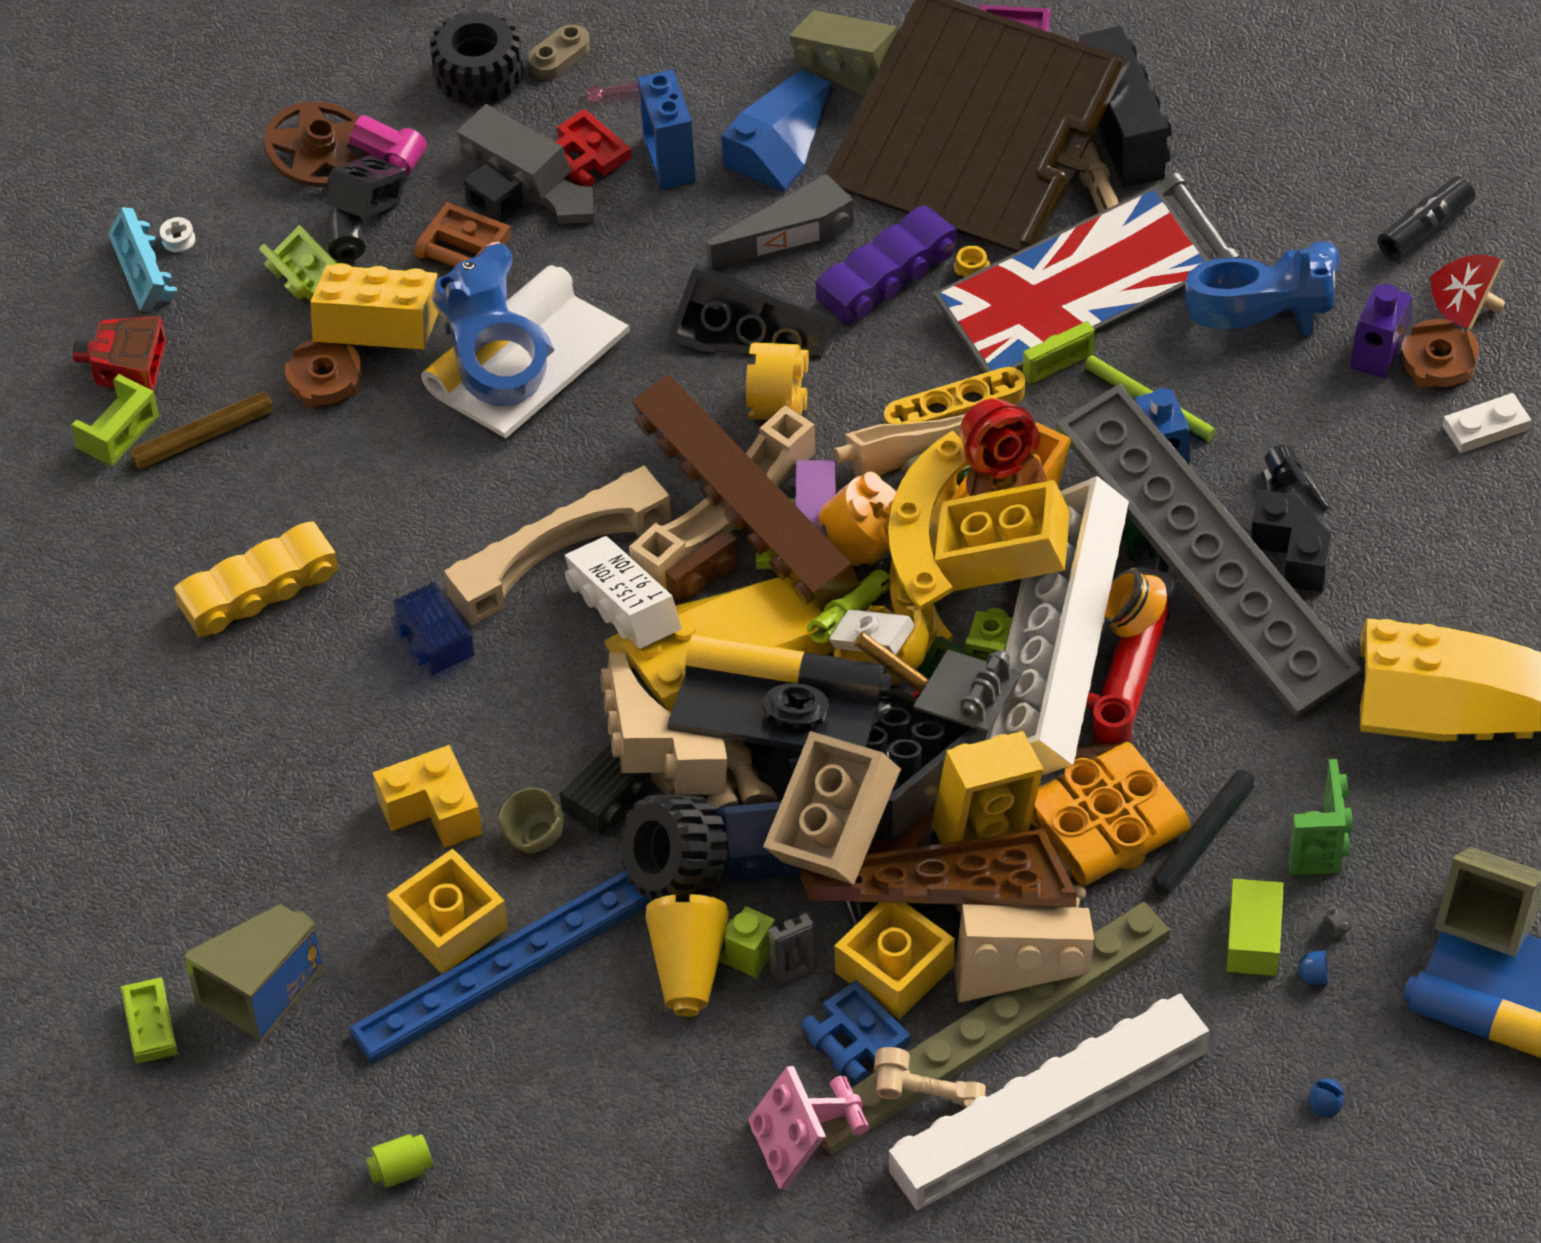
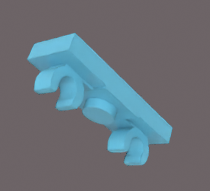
[108,207,177,312]

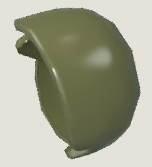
[498,787,565,854]

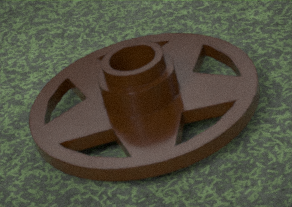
[264,102,373,187]

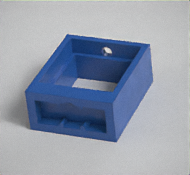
[638,70,696,190]

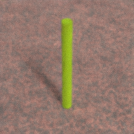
[1084,355,1216,442]

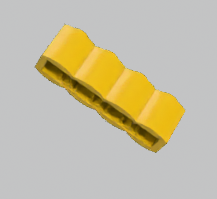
[174,521,339,637]

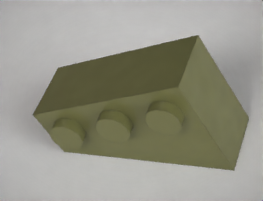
[789,10,899,97]

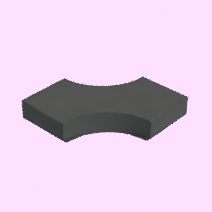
[522,179,594,224]

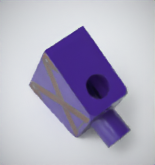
[1350,284,1412,379]

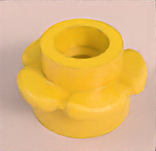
[953,246,990,278]

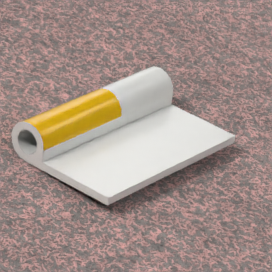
[421,265,630,438]

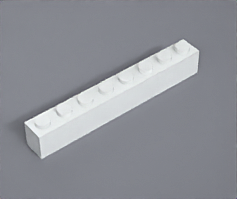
[889,993,1209,1211]

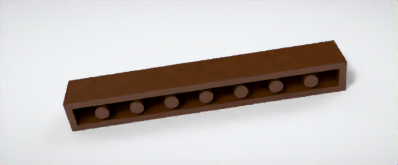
[632,374,859,612]

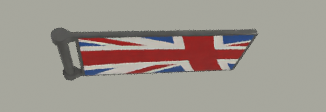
[934,173,1241,373]

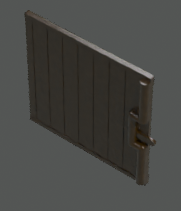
[824,0,1130,253]

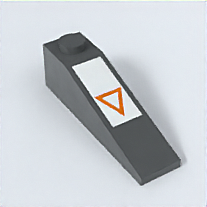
[706,174,854,270]

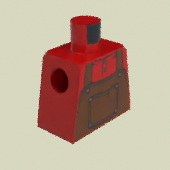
[72,316,166,391]

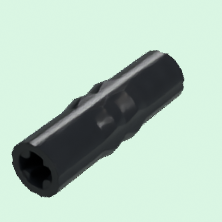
[1377,176,1476,261]

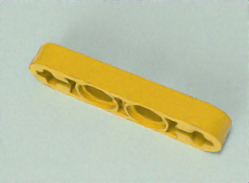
[884,367,1026,424]

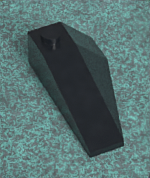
[668,264,835,356]

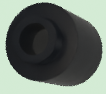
[326,208,366,262]

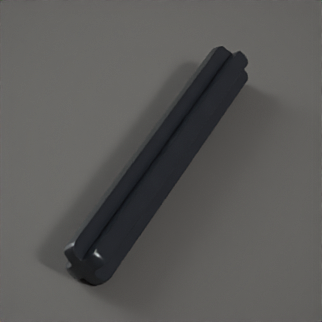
[1152,769,1255,895]

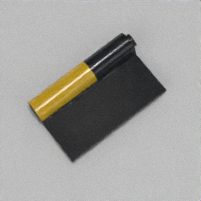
[667,634,892,751]

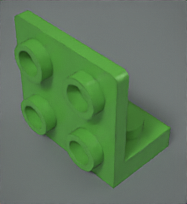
[1289,759,1352,875]

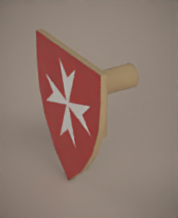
[1430,254,1505,330]

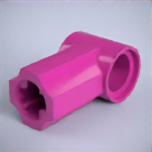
[349,115,428,177]

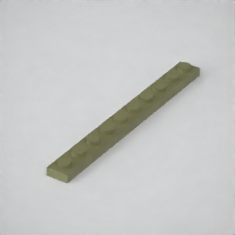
[820,902,1170,1156]

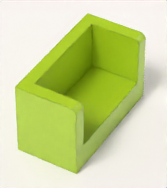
[71,374,159,466]
[1226,879,1284,976]

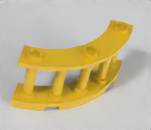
[889,430,969,656]

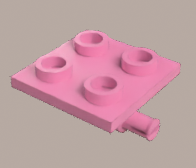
[748,1066,870,1189]

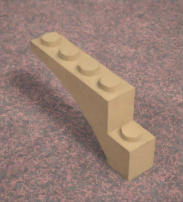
[601,653,727,795]

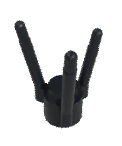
[1261,445,1329,510]

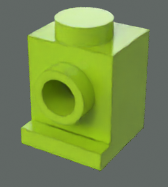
[965,608,1013,661]
[719,906,775,978]

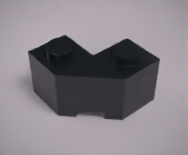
[1251,490,1331,592]

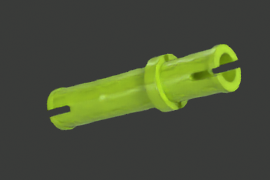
[807,569,892,644]

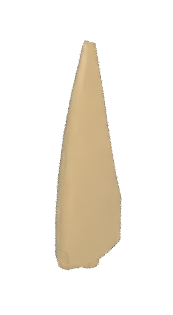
[834,414,965,477]

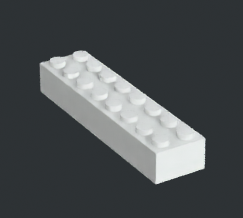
[985,476,1129,776]

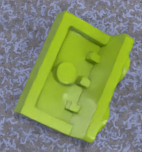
[259,225,338,301]

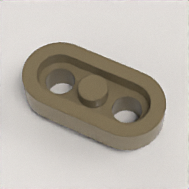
[528,25,590,80]

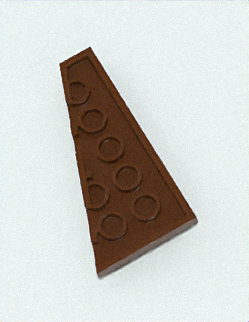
[800,829,1077,907]

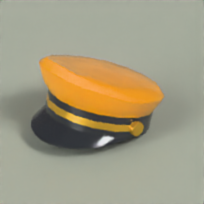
[1104,568,1167,637]

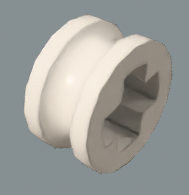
[160,217,195,253]

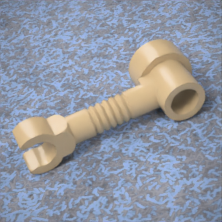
[874,1047,986,1108]

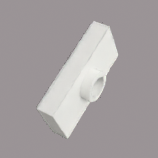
[829,610,915,655]

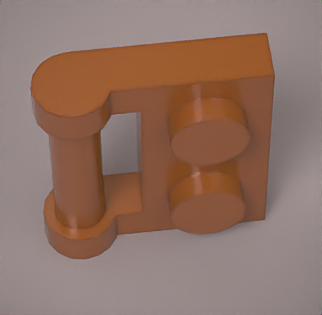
[414,202,512,268]

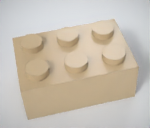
[763,731,901,885]

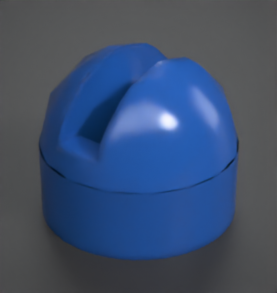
[1298,950,1329,985]
[1309,1078,1344,1117]

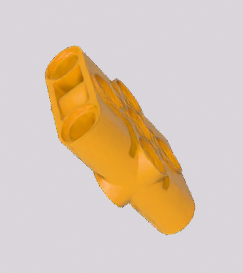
[1031,742,1190,887]

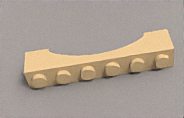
[629,406,815,590]
[444,466,671,626]

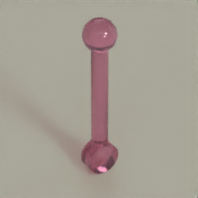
[587,82,638,101]

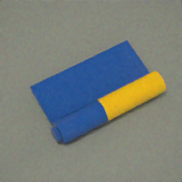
[1403,931,1541,1058]

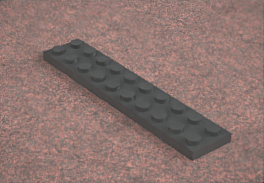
[1056,383,1362,719]

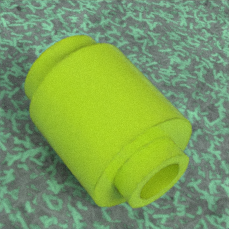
[365,1134,433,1189]

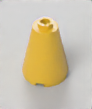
[645,894,729,1017]

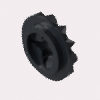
[763,683,829,731]

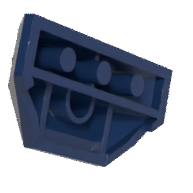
[715,802,800,881]

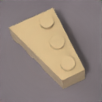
[954,904,1094,1003]

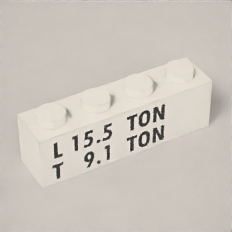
[565,536,682,649]

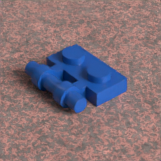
[800,980,911,1084]

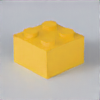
[387,849,508,974]
[834,902,955,1020]

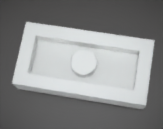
[1443,393,1531,454]

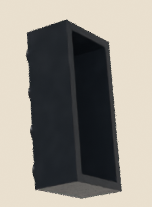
[1079,26,1172,188]

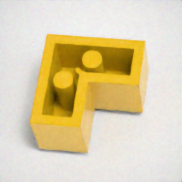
[373,745,482,848]

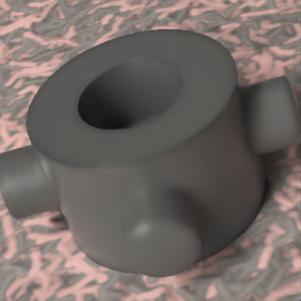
[1323,906,1352,941]

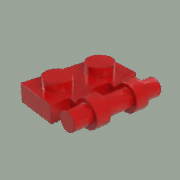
[546,109,632,187]

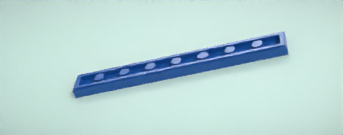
[349,870,654,1065]

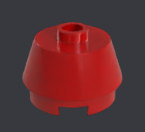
[960,399,1039,479]

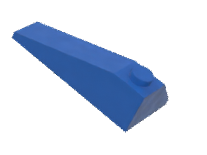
[721,70,831,193]

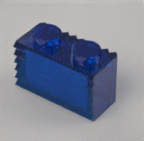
[391,581,474,675]

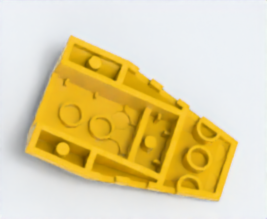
[605,577,835,713]
[1360,619,1541,741]

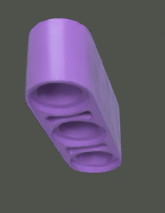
[796,460,836,537]

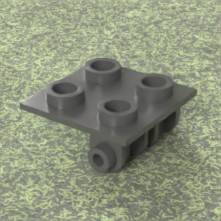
[913,650,1022,732]

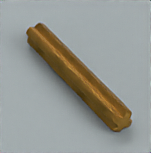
[130,391,273,469]

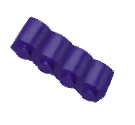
[815,205,957,324]

